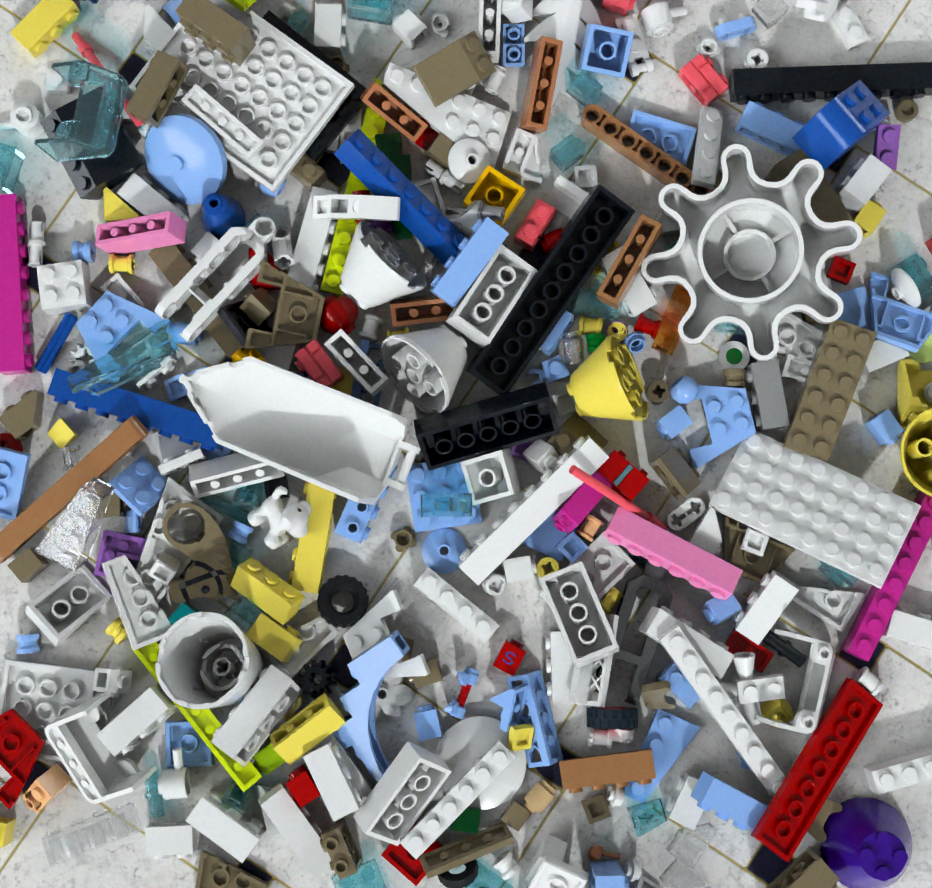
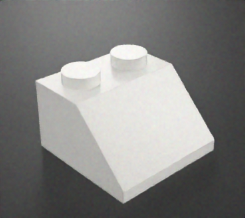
[460,448,522,506]

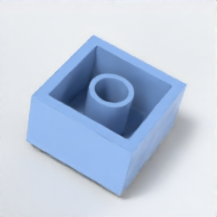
[577,23,634,78]

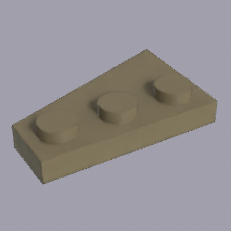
[195,850,268,888]

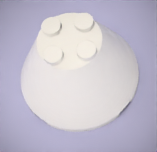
[340,220,427,310]
[380,325,467,414]

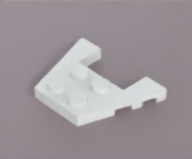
[343,589,431,678]

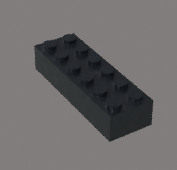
[414,382,560,471]

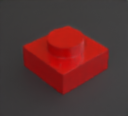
[826,256,856,286]

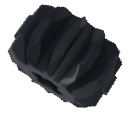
[298,659,337,699]

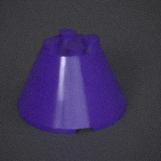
[820,797,912,888]

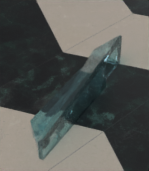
[67,321,179,396]

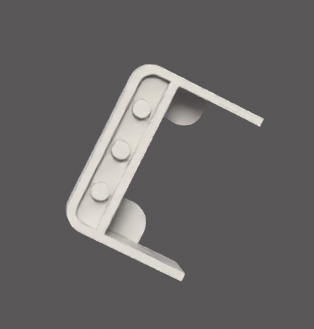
[754,629,835,734]
[45,691,157,804]

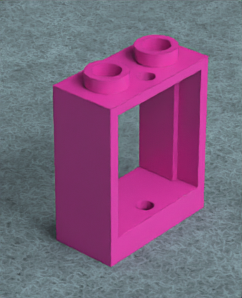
[551,470,613,534]

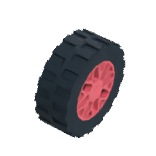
[587,707,638,729]

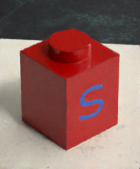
[493,639,526,677]

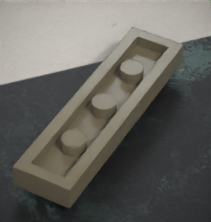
[419,822,514,879]

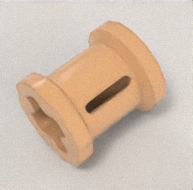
[575,514,604,543]

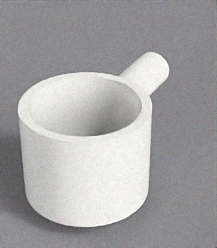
[641,2,687,38]
[0,102,45,138]
[158,748,191,800]

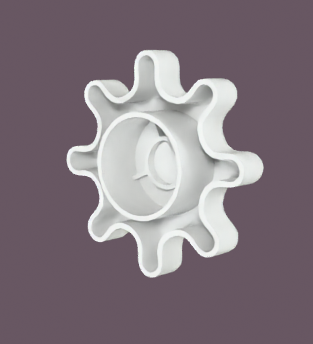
[641,144,862,361]

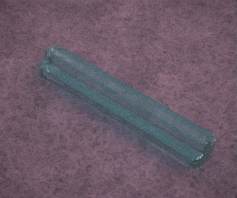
[199,494,252,527]

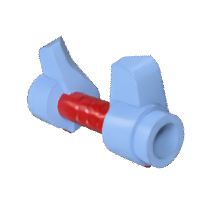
[444,666,480,719]

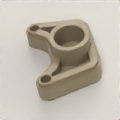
[641,680,676,709]
[808,798,842,842]

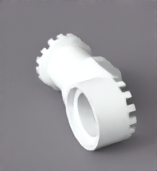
[587,727,634,749]

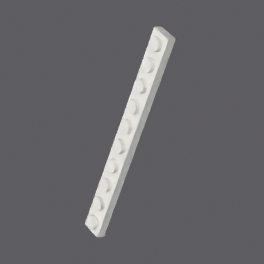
[657,624,786,799]

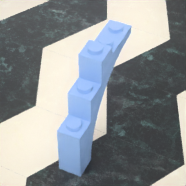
[333,630,410,783]

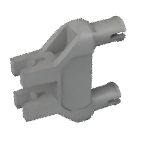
[443,200,507,248]

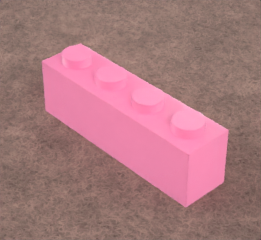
[95,211,187,255]

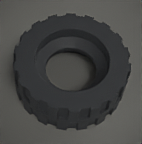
[317,575,369,628]

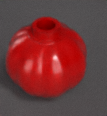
[320,294,358,335]

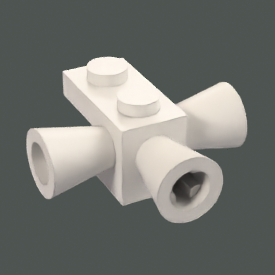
[719,652,785,726]

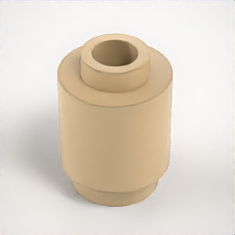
[524,778,557,814]

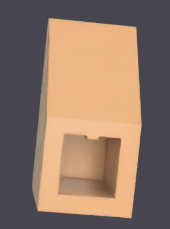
[22,763,72,814]

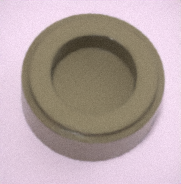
[894,99,918,123]

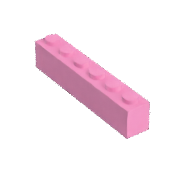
[603,506,743,600]

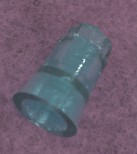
[571,285,622,321]

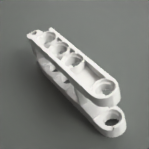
[155,217,277,343]

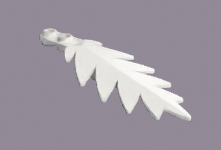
[524,0,602,108]

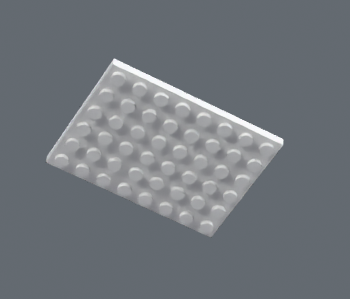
[129,0,355,193]

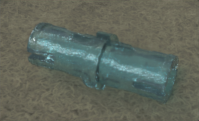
[144,770,165,819]

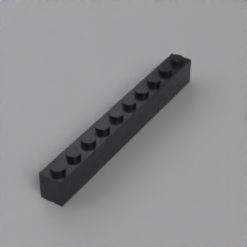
[729,62,932,105]

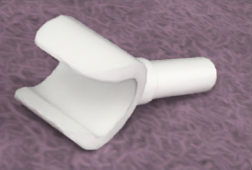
[277,3,297,19]

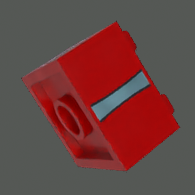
[597,450,649,501]

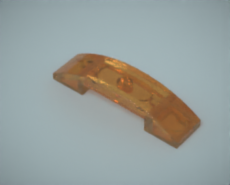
[651,284,691,356]

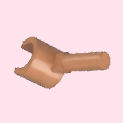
[587,845,621,862]

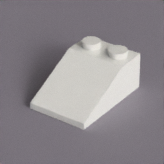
[25,563,113,647]

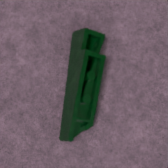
[375,133,413,240]

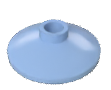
[422,528,467,574]

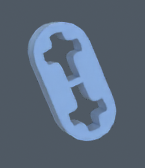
[714,16,757,41]

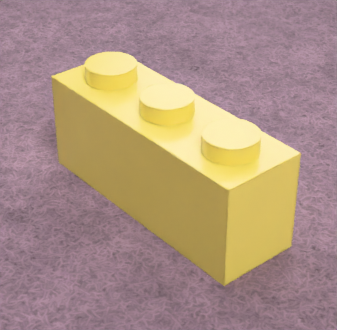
[10,0,81,58]
[230,557,305,625]
[269,693,346,765]

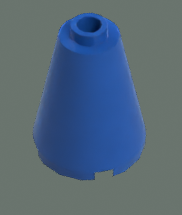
[201,193,246,240]

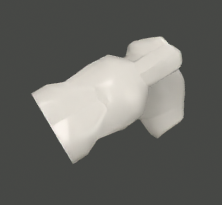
[247,486,311,549]

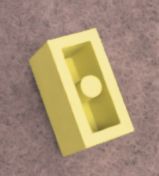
[246,613,303,663]

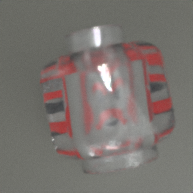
[558,331,589,364]

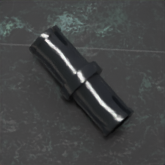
[762,630,808,668]

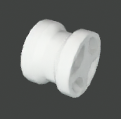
[743,48,769,69]
[492,850,521,881]

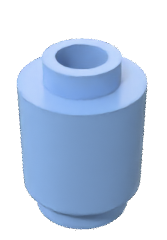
[168,321,203,346]

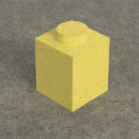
[853,200,887,238]

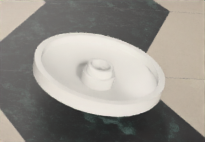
[435,715,526,810]

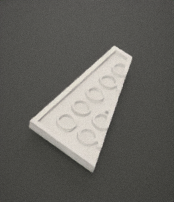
[381,62,511,168]
[136,477,224,604]

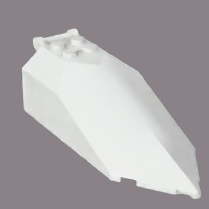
[179,356,421,505]

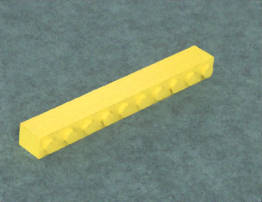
[288,366,354,594]

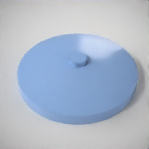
[145,113,227,204]

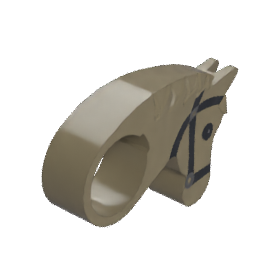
[162,500,237,603]

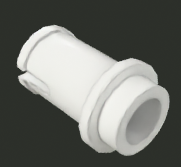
[485,65,506,96]

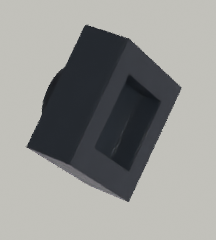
[264,474,290,499]

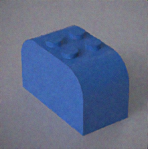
[792,80,891,170]

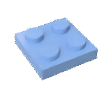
[108,456,167,517]

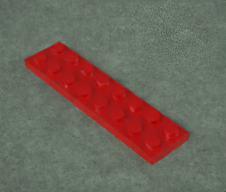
[751,678,883,863]

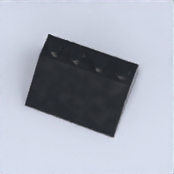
[40,87,144,200]

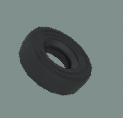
[437,859,478,888]

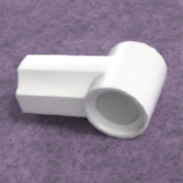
[270,225,294,270]

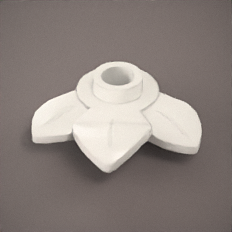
[376,677,415,717]

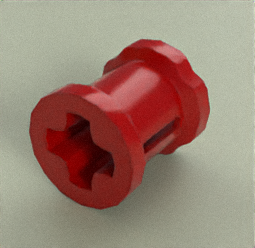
[633,313,662,339]

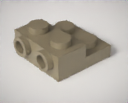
[320,818,363,880]

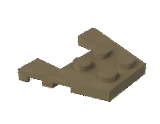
[244,261,325,349]
[722,515,796,584]

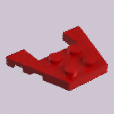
[0,709,46,810]

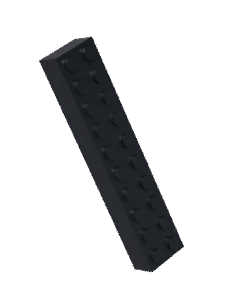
[465,184,635,395]

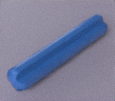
[35,312,78,374]

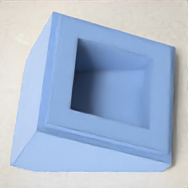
[125,510,143,533]

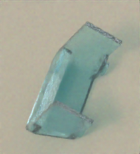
[34,60,128,162]

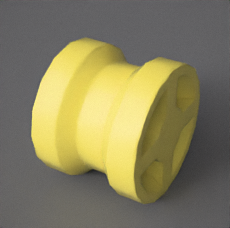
[536,557,559,577]
[105,617,128,645]

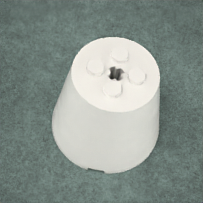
[155,612,264,709]

